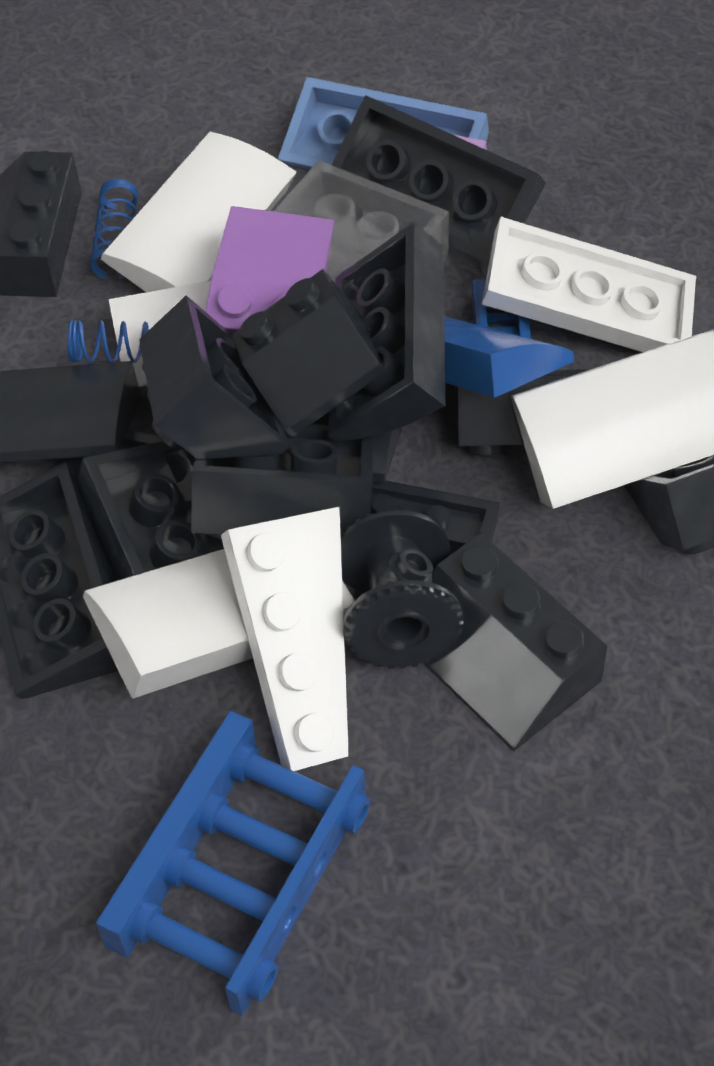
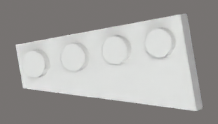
[221,507,348,771]

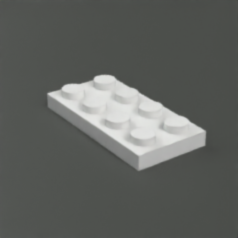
[482,217,696,352]

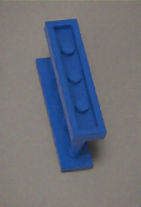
[96,711,371,1016]

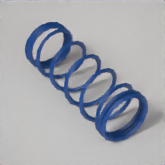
[90,179,138,279]
[67,320,149,364]

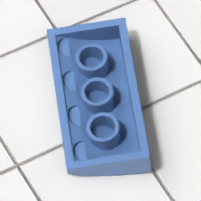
[278,77,489,174]

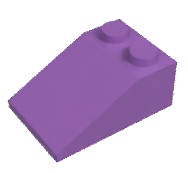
[206,206,334,335]

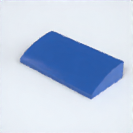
[444,316,574,398]

